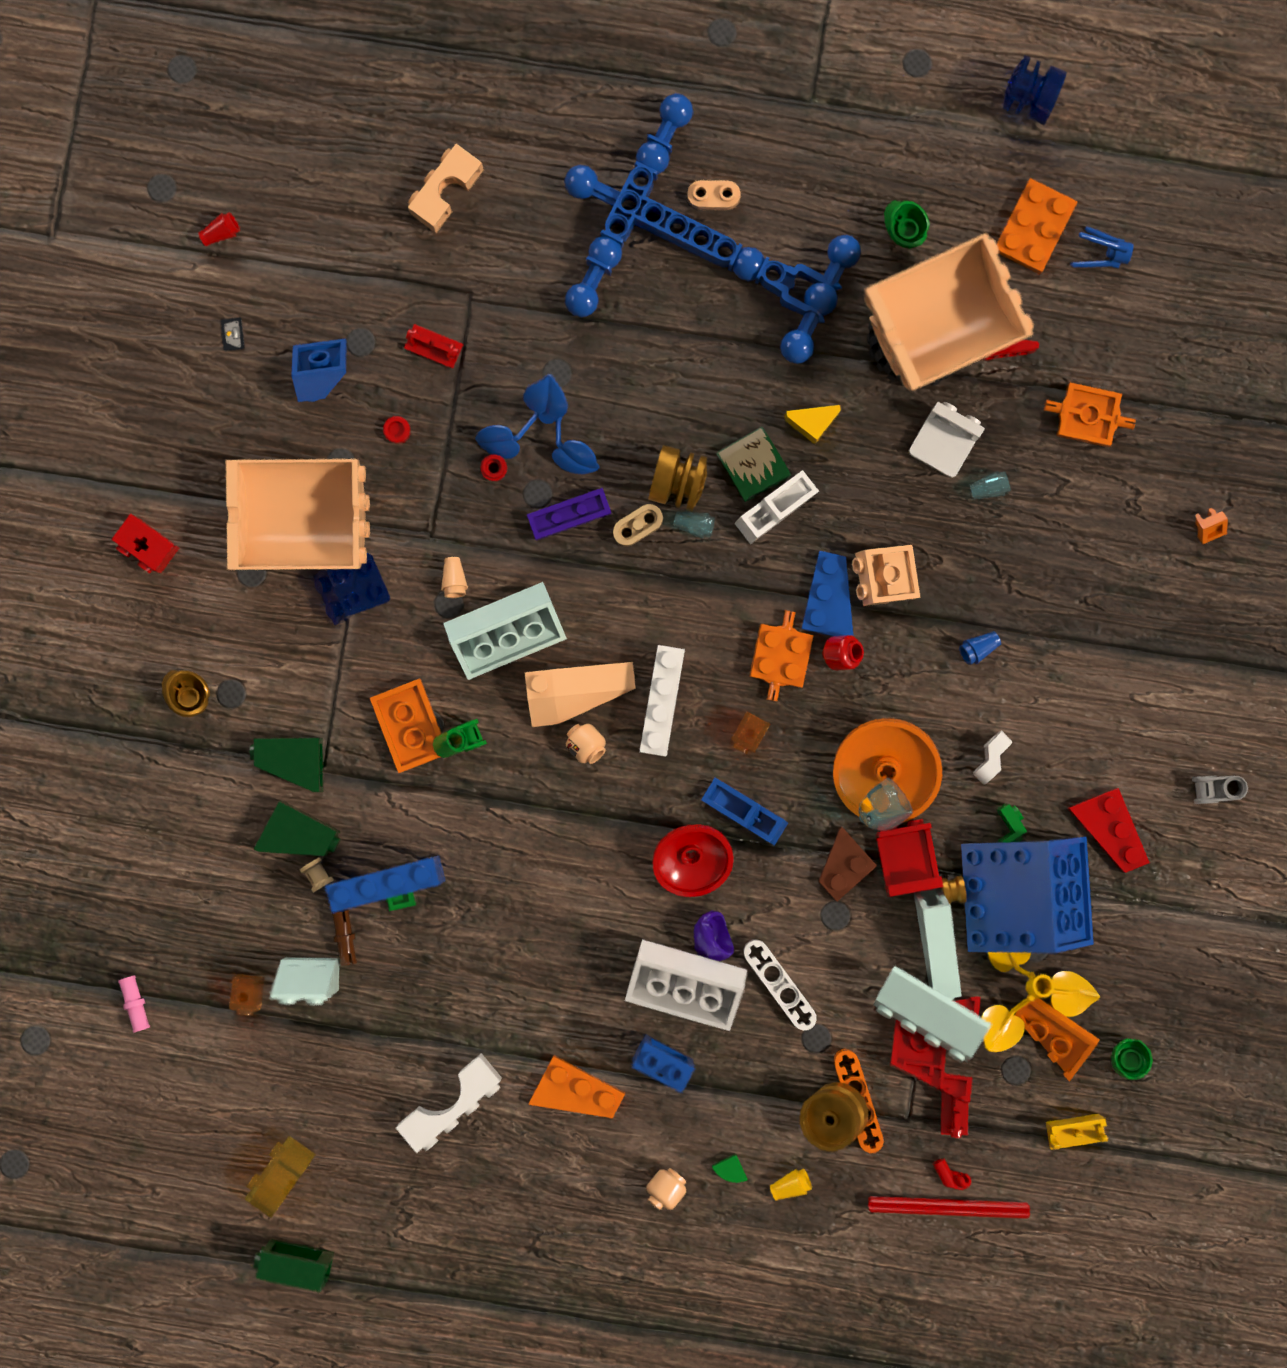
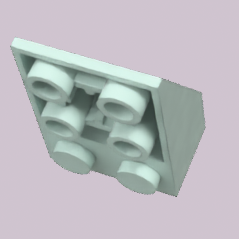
[271,957,339,1004]

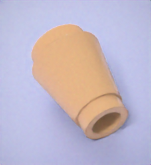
[441,557,468,598]

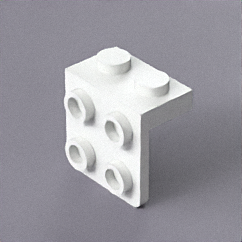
[909,402,985,478]

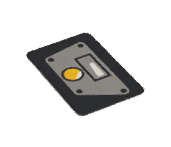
[220,317,245,351]

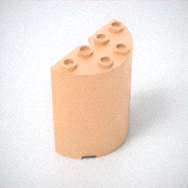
[865,233,1033,391]
[226,459,370,570]

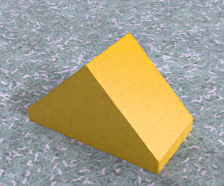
[785,405,841,444]

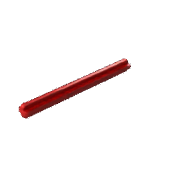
[868,1196,1030,1219]

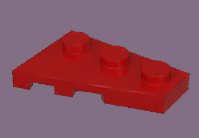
[1067,788,1150,873]

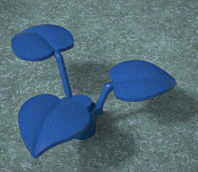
[475,374,600,474]

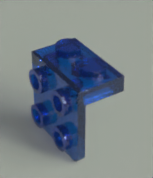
[313,553,390,625]

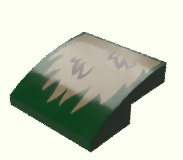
[716,427,791,502]

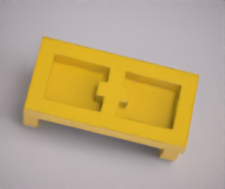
[1046,1114,1108,1150]

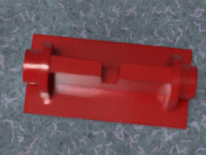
[404,324,464,369]
[941,1091,969,1138]

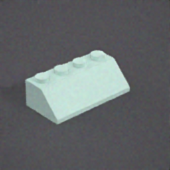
[444,582,567,680]
[874,966,992,1062]

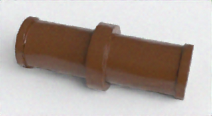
[332,909,357,966]

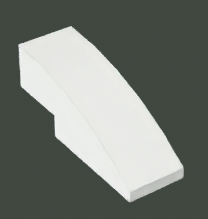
[734,470,819,544]

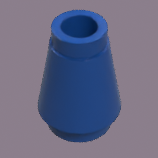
[959,631,1001,665]

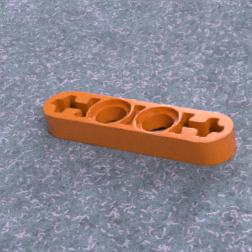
[834,1049,884,1153]

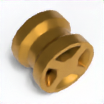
[941,876,967,904]

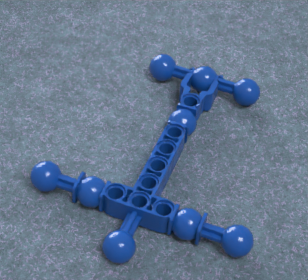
[564,93,861,364]

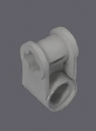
[1192,775,1248,804]

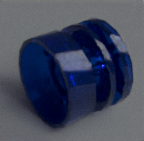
[1002,55,1067,125]

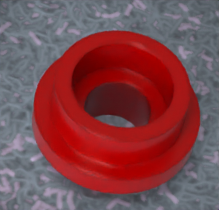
[480,454,507,482]

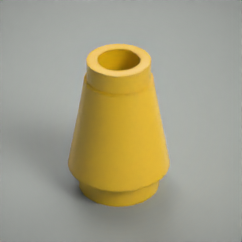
[770,1168,812,1201]

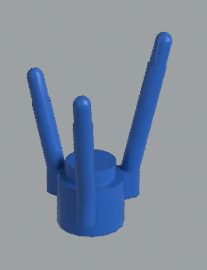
[1071,226,1133,268]

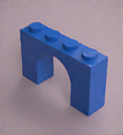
[326,855,446,913]

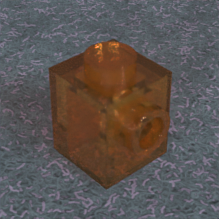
[730,711,770,755]
[229,974,265,1016]

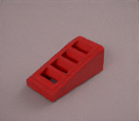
[980,339,1039,360]

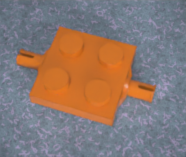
[1044,383,1136,447]
[749,610,814,702]

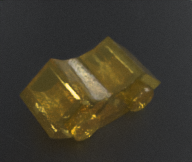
[245,1136,316,1218]

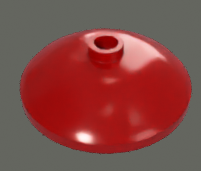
[652,825,734,897]

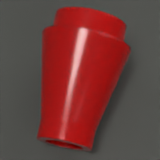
[198,212,240,247]

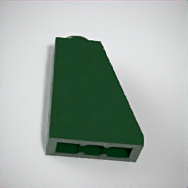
[249,738,323,792]
[254,801,341,856]

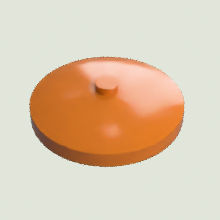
[833,718,942,824]

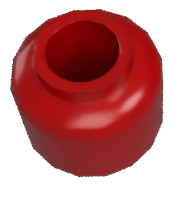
[823,635,864,671]

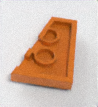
[1015,996,1100,1082]
[528,1055,625,1118]

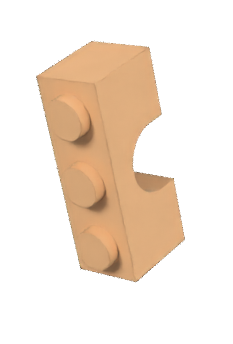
[408,144,484,233]

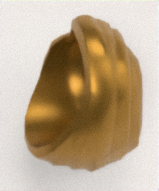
[162,670,210,718]

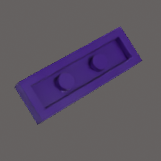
[527,488,612,541]

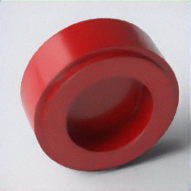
[383,416,411,444]

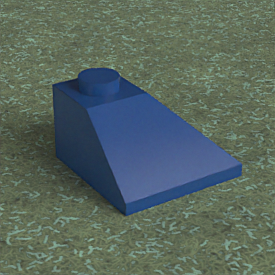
[291,339,347,402]

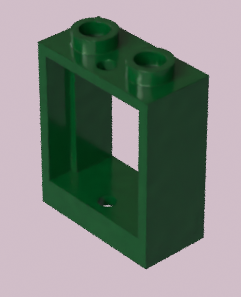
[253,1239,335,1293]

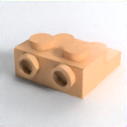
[852,545,920,606]

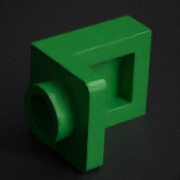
[996,804,1027,842]

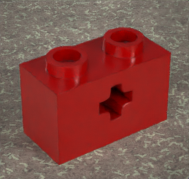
[111,513,179,574]

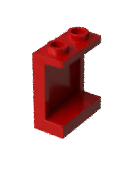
[875,819,944,897]

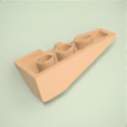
[525,662,636,727]

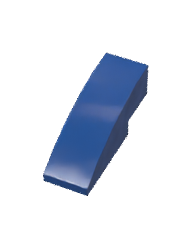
[701,777,788,846]

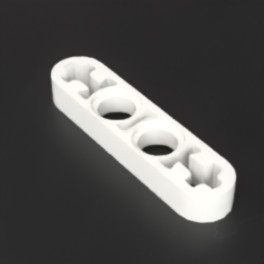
[743,939,816,1030]

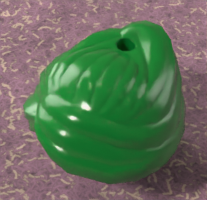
[884,200,930,249]

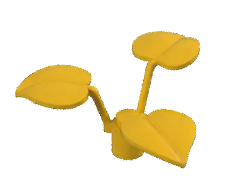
[981,952,1100,1052]

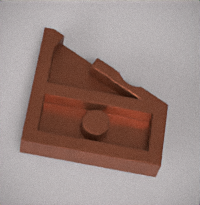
[818,827,877,902]

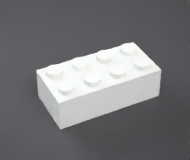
[625,940,747,1031]

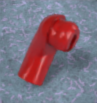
[933,1158,971,1190]

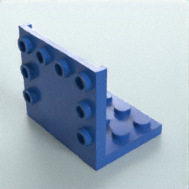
[961,837,1094,953]

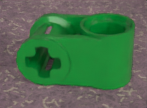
[433,719,487,758]

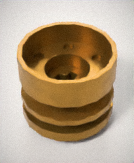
[648,445,707,512]

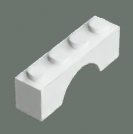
[640,645,685,757]
[396,1053,502,1153]

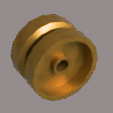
[800,1082,868,1152]

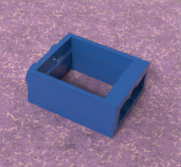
[632,1034,695,1093]

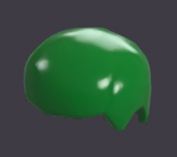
[1111,1038,1153,1080]

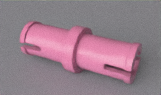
[118,976,150,1033]

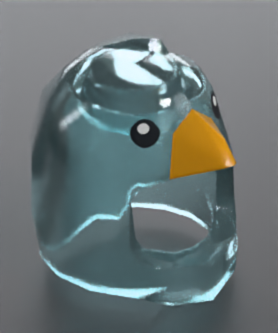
[859,778,913,831]

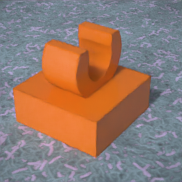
[1195,508,1228,544]

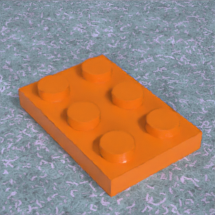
[996,178,1078,274]
[370,679,442,773]

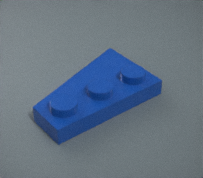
[801,551,854,637]

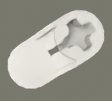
[973,730,1012,785]

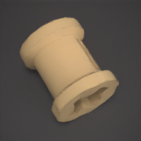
[299,857,334,893]

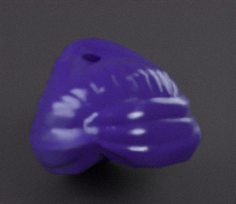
[693,910,734,962]

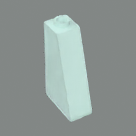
[914,888,962,1000]

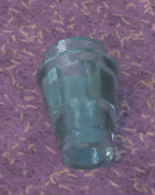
[969,470,1011,500]
[674,511,715,539]

